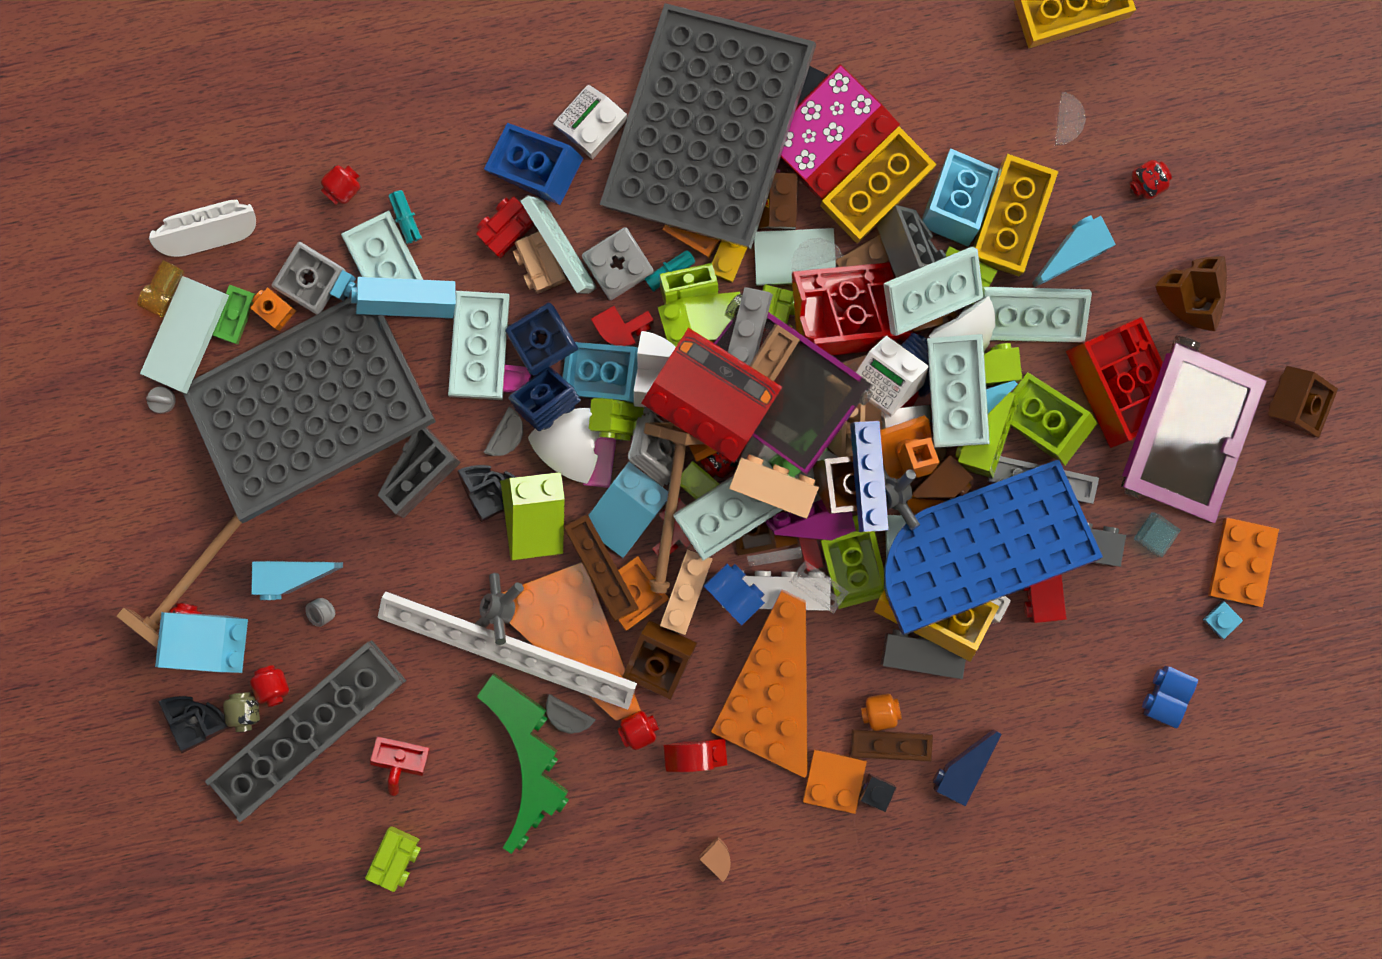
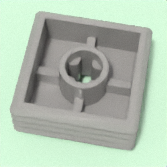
[582,227,654,300]
[272,242,346,314]
[628,412,675,486]

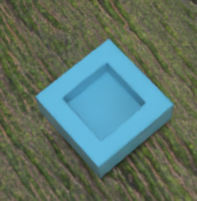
[330,270,356,301]
[1203,601,1243,639]

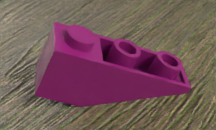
[765,500,856,540]

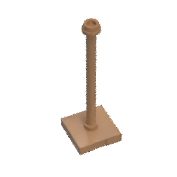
[644,422,704,593]
[117,514,241,648]

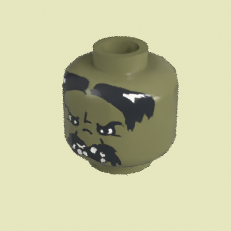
[223,692,260,732]

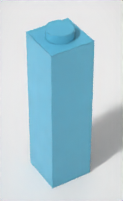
[351,277,456,318]

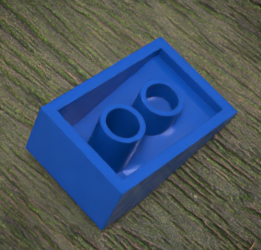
[484,123,584,205]

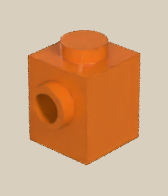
[250,287,297,331]
[898,438,939,478]

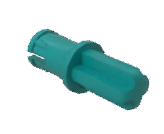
[388,190,422,244]
[644,250,695,292]

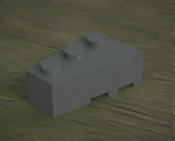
[876,205,946,278]
[378,427,461,518]

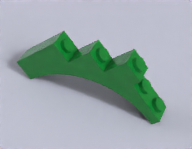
[477,673,569,854]

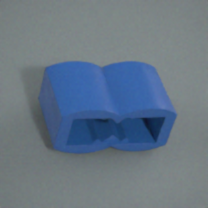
[703,563,765,625]
[1142,666,1198,729]

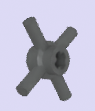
[883,468,920,530]
[475,573,524,645]

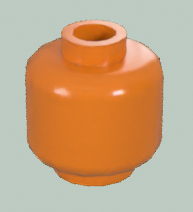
[861,693,902,731]

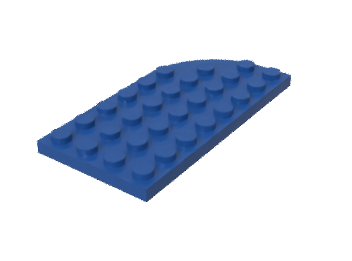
[884,459,1103,635]

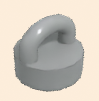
[146,387,176,414]
[306,598,335,627]

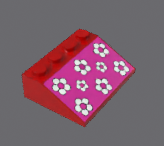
[780,64,900,200]

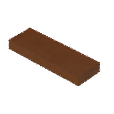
[851,729,933,762]

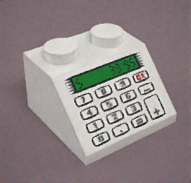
[553,85,627,160]
[856,336,929,417]

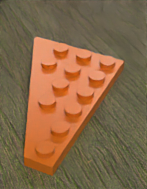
[502,562,641,721]
[711,589,808,778]

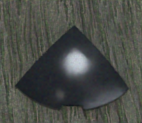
[457,465,517,522]
[158,696,230,754]

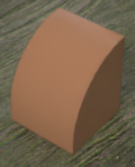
[699,837,731,882]

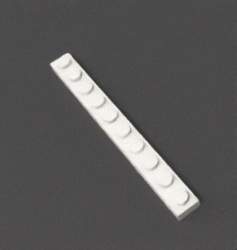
[378,592,637,710]

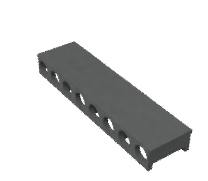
[205,640,407,823]

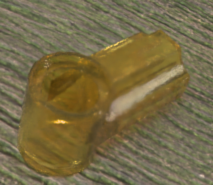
[137,260,185,318]

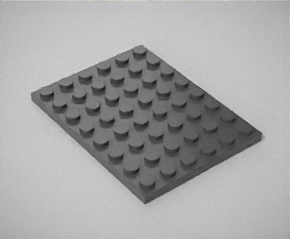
[600,3,816,249]
[182,297,436,523]

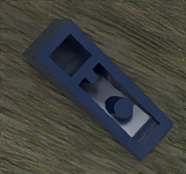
[933,729,1002,806]

